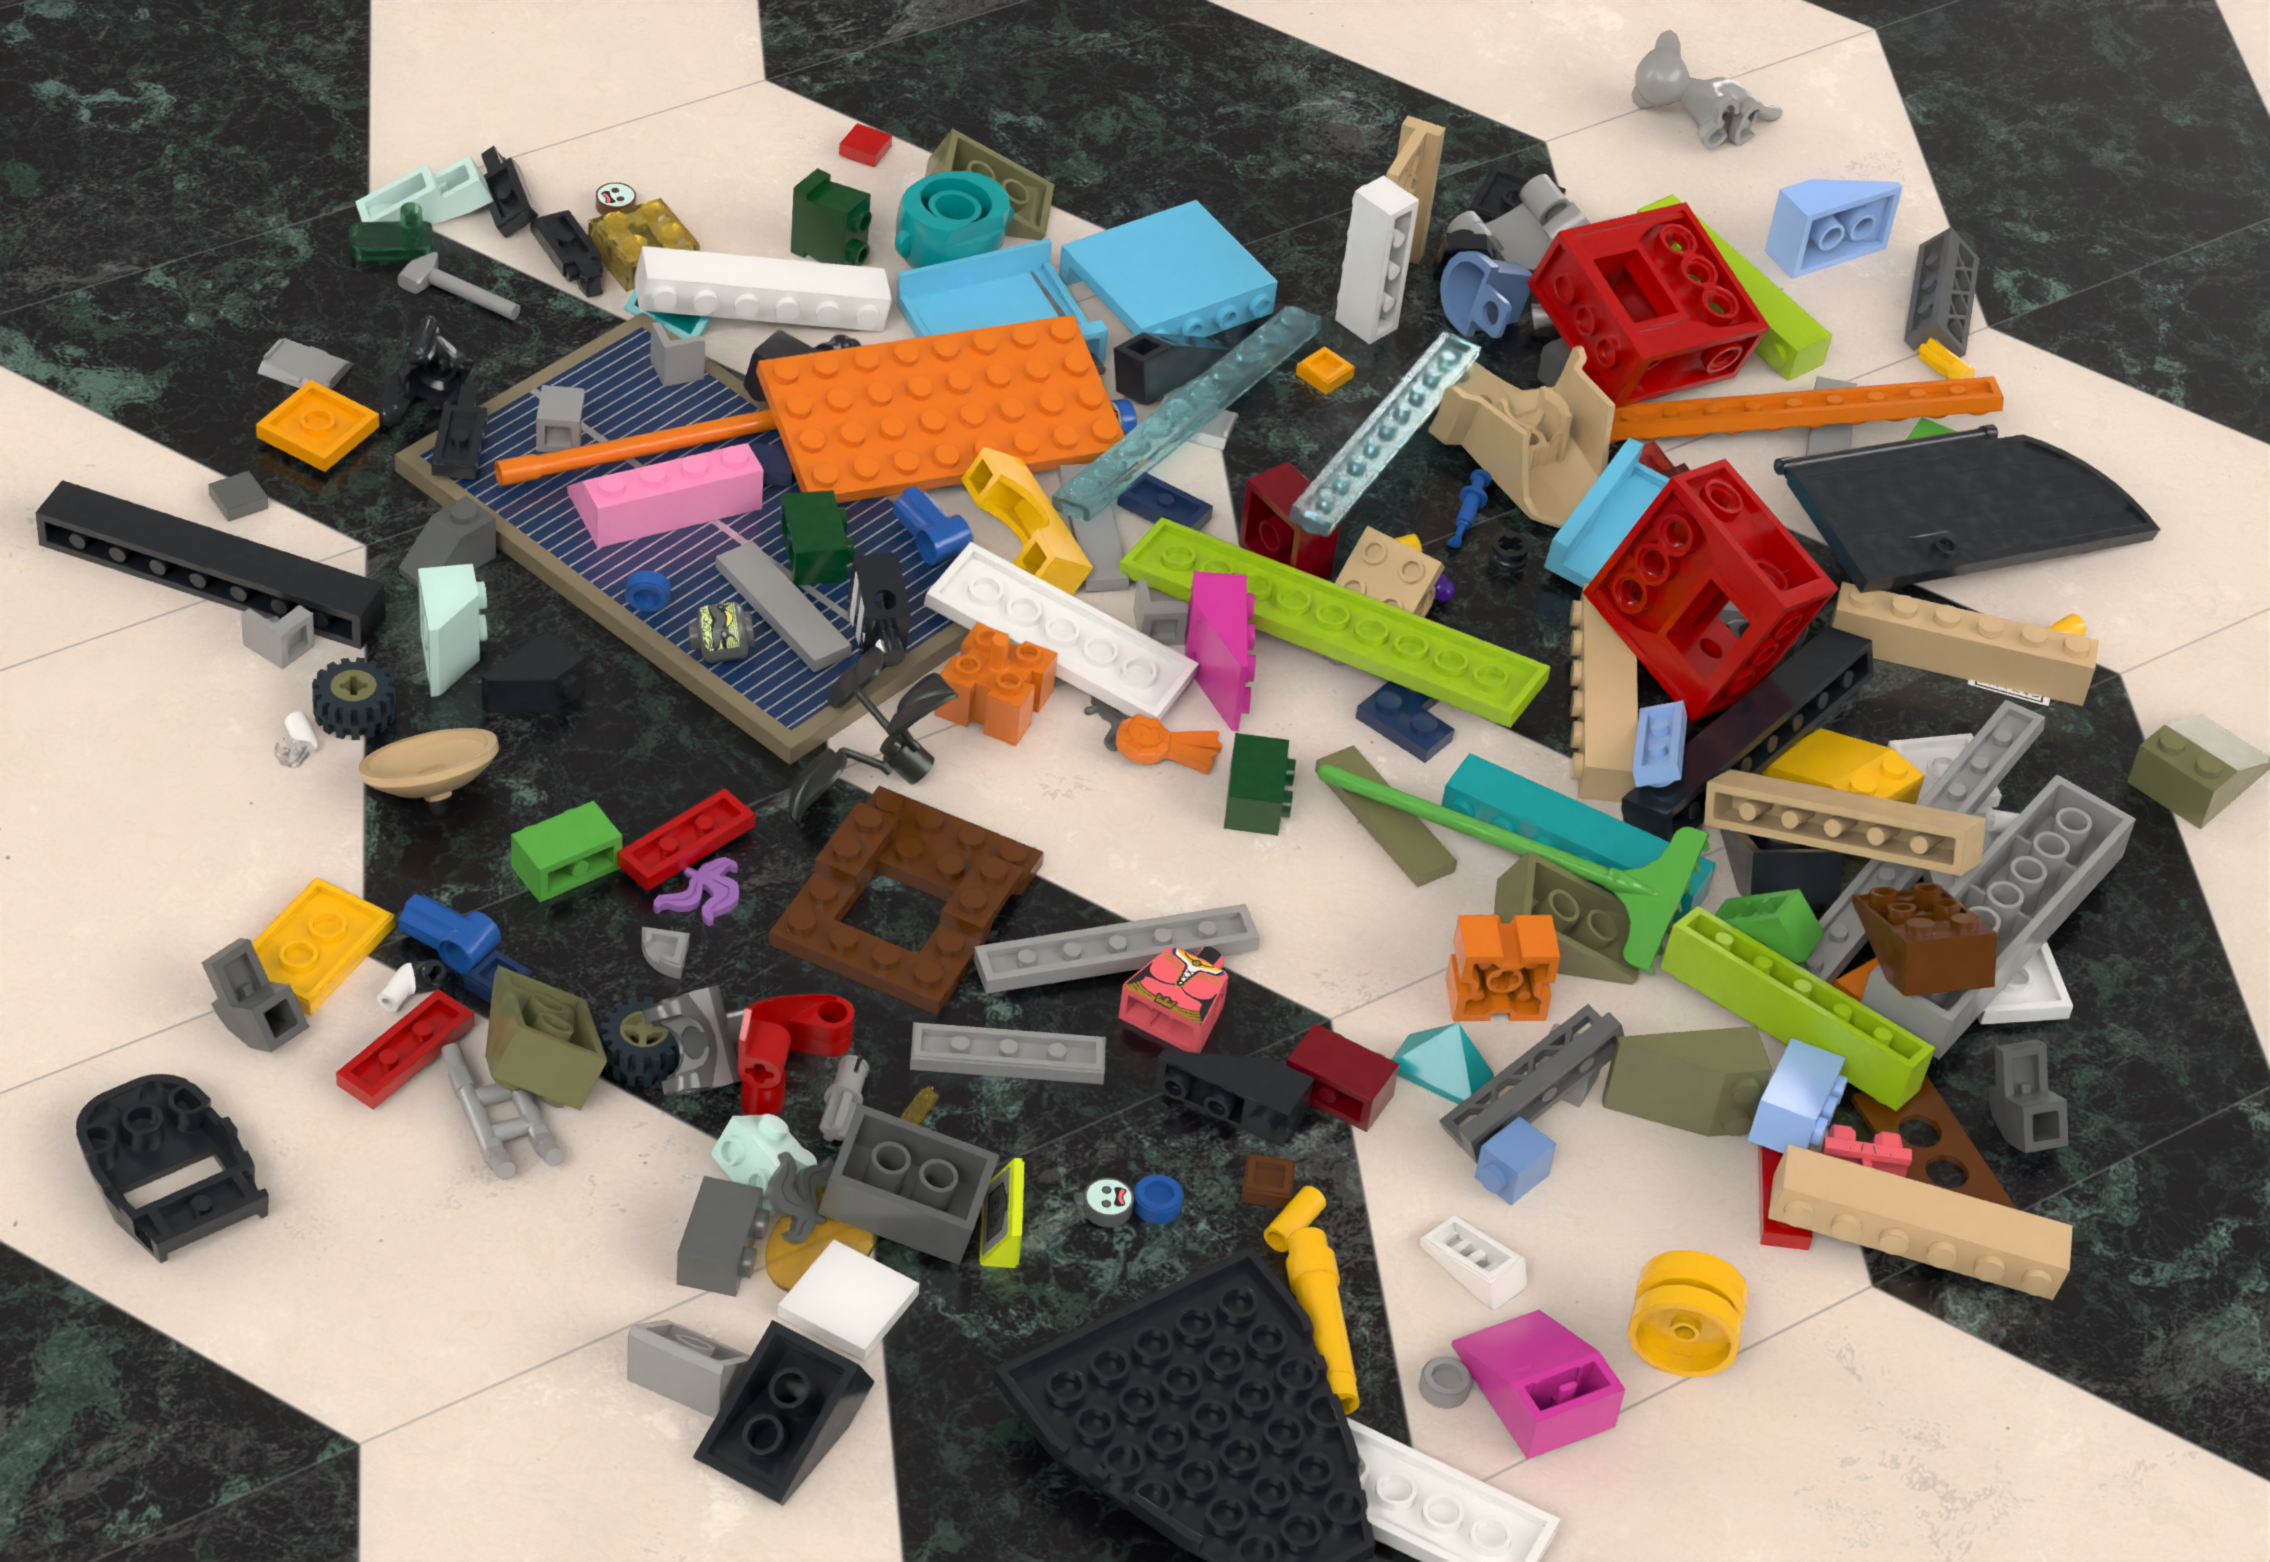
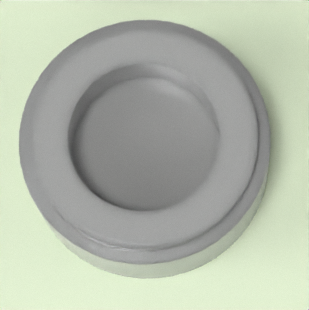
[1419,1357,1472,1409]

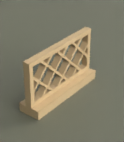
[1386,116,1446,264]

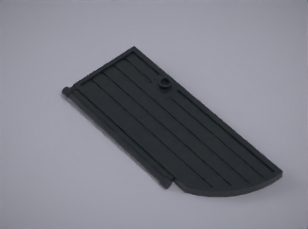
[1774,424,2160,593]

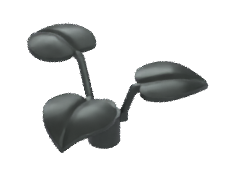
[789,646,958,824]

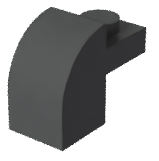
[201,938,310,1052]
[1987,1039,2069,1153]

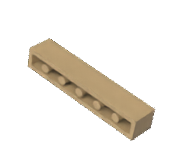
[1831,582,2099,706]
[1570,584,1638,803]
[1704,769,1986,876]
[1768,1144,2072,1300]

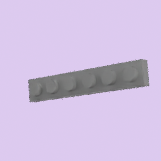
[973,904,1260,994]

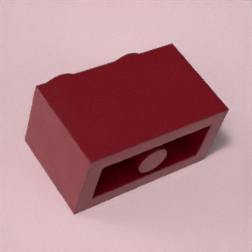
[1286,1023,1400,1132]

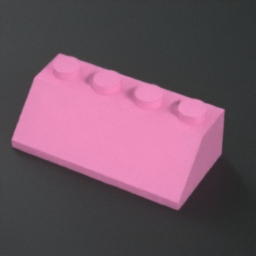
[567,443,764,548]

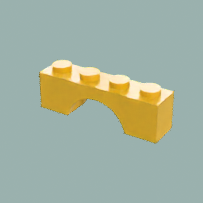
[960,447,1093,596]

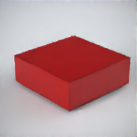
[839,123,892,167]

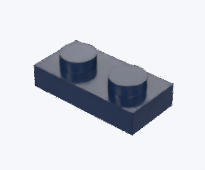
[1117,470,1213,531]

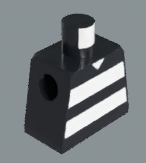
[846,552,911,666]

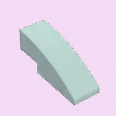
[355,155,493,232]

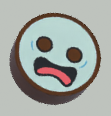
[596,183,636,219]

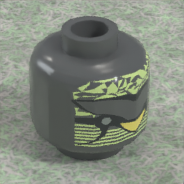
[688,602,755,663]

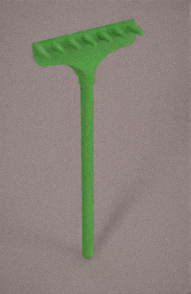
[1317,764,1710,976]

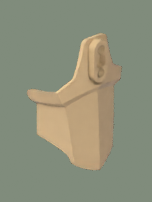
[1429,345,1616,528]

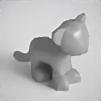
[1631,30,1783,150]

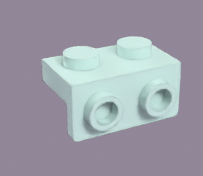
[711,1114,829,1217]

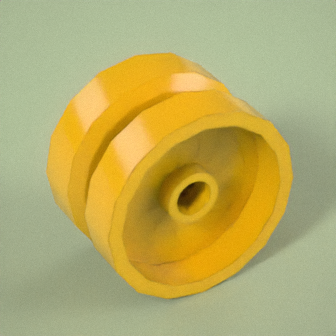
[1627,1250,1749,1377]

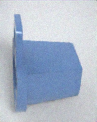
[1440,251,1532,338]

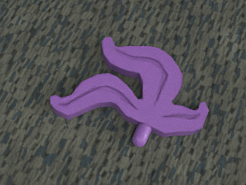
[653,857,739,926]

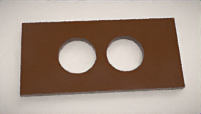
[1851,1075,2016,1209]

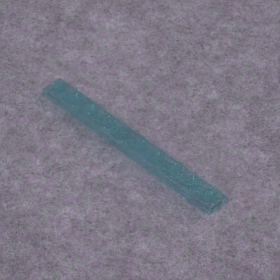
[1052,306,1321,522]
[1288,330,1481,538]

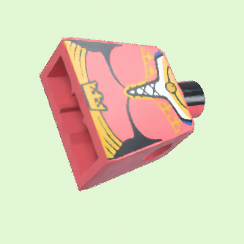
[1118,946,1229,1053]

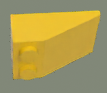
[1762,728,1925,804]

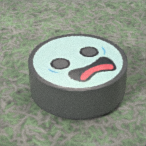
[1083,1178,1134,1227]

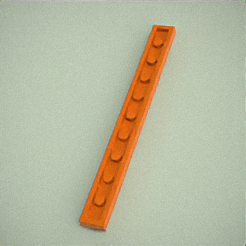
[1609,376,2004,444]

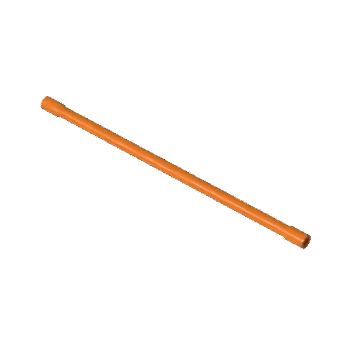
[494,409,777,487]

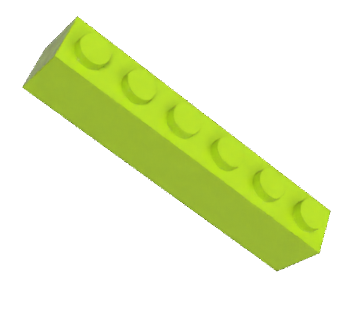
[1637,194,1832,381]
[1660,906,1936,1111]

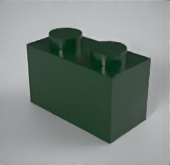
[780,490,855,586]
[1224,733,1296,836]

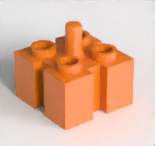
[935,623,1058,746]
[1445,914,1560,1021]

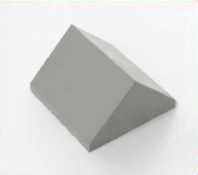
[627,1319,751,1419]

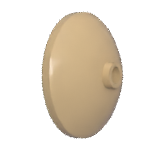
[359,728,499,802]

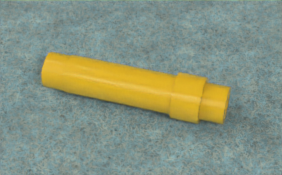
[1286,1227,1360,1415]

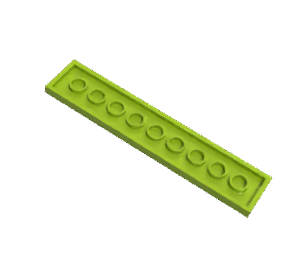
[1119,517,1550,728]

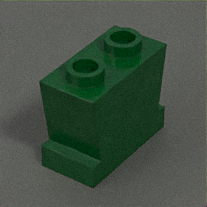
[791,168,872,266]

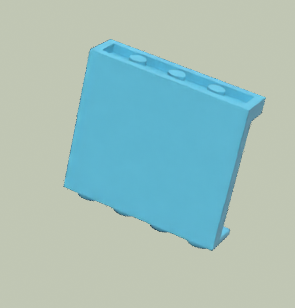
[1059,200,1278,337]
[896,239,1108,362]
[1544,437,1670,588]

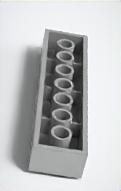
[1861,775,2136,1059]

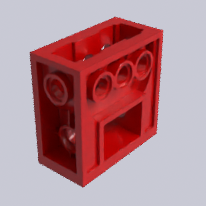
[1527,202,1770,408]
[1582,458,1839,723]

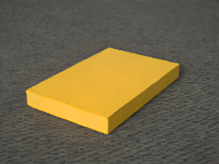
[252,877,396,1016]

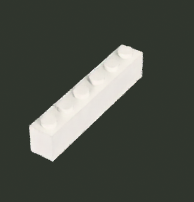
[634,246,892,332]

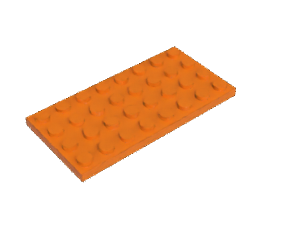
[756,315,1130,504]

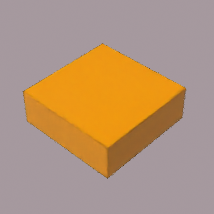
[1296,346,1355,395]

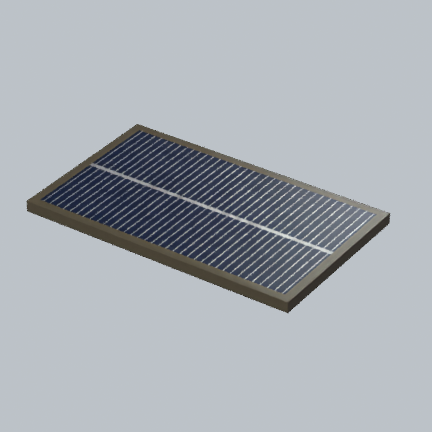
[395,312,975,765]

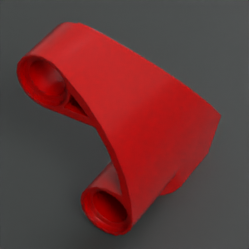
[737,994,854,1116]

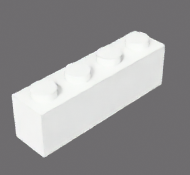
[1335,175,1419,344]

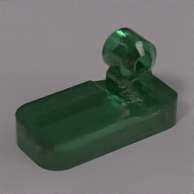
[349,202,433,261]

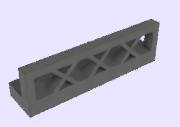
[1904,227,1980,358]
[1439,1004,1624,1164]

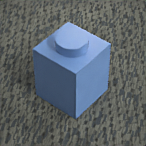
[1474,1116,1556,1205]

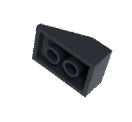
[1720,829,1843,910]
[693,1320,875,1506]

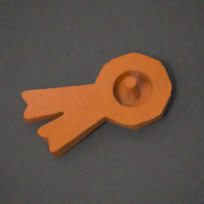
[1115,714,1223,774]

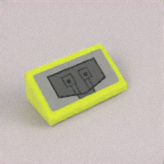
[979,1158,1024,1268]

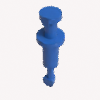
[1447,469,1492,548]

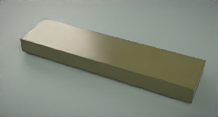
[1315,745,1457,887]

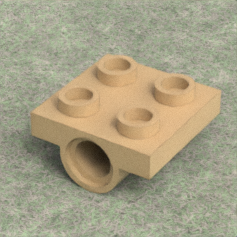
[1335,526,1445,618]

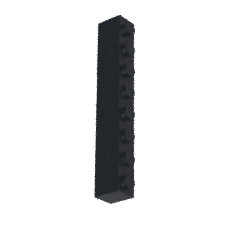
[35,480,386,650]
[1621,626,1874,843]

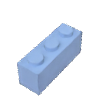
[1747,1038,1849,1154]

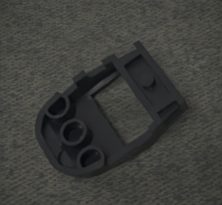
[76,1074,269,1263]

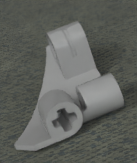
[1446,174,1591,272]

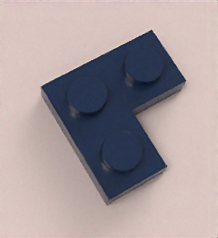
[1355,681,1454,763]

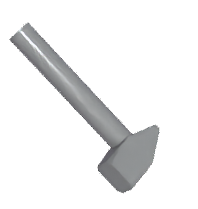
[398,252,520,320]

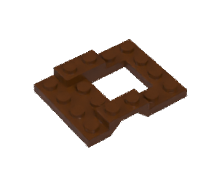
[769,786,1044,1015]

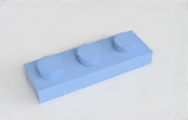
[1632,701,1687,787]

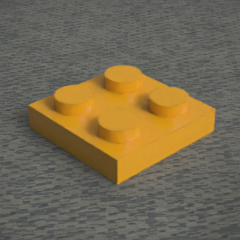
[256,380,379,472]

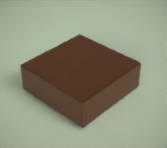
[1241,1154,1296,1208]

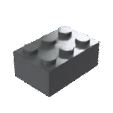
[817,1103,999,1265]

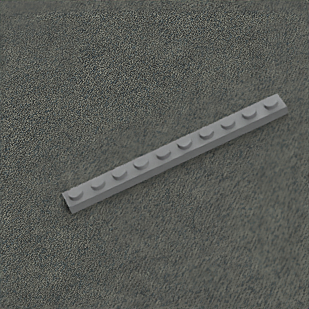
[1798,700,2045,985]

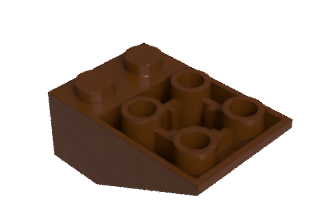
[1852,883,1997,996]

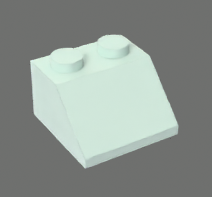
[418,564,487,697]

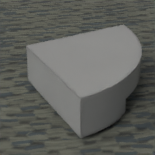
[642,927,690,979]

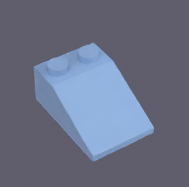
[1765,179,1903,279]

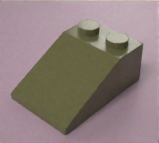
[925,128,1055,241]
[2127,714,2270,829]
[1494,851,1638,985]
[485,966,607,1111]
[1601,1026,1772,1137]

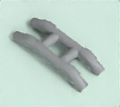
[441,1043,564,1180]

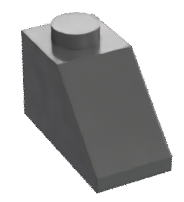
[399,496,496,589]

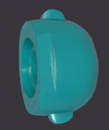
[895,171,1014,269]

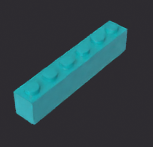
[1441,753,1716,923]

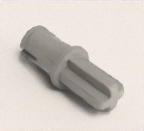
[819,1055,869,1142]

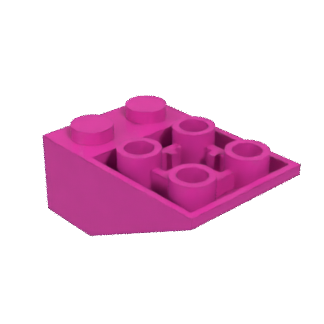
[1185,571,1256,731]
[1451,1310,1626,1460]

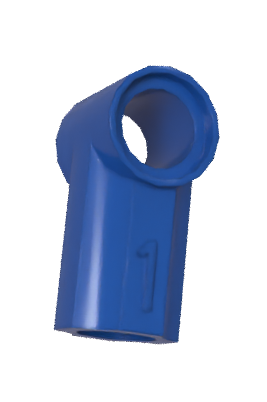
[893,486,973,566]
[398,893,501,974]

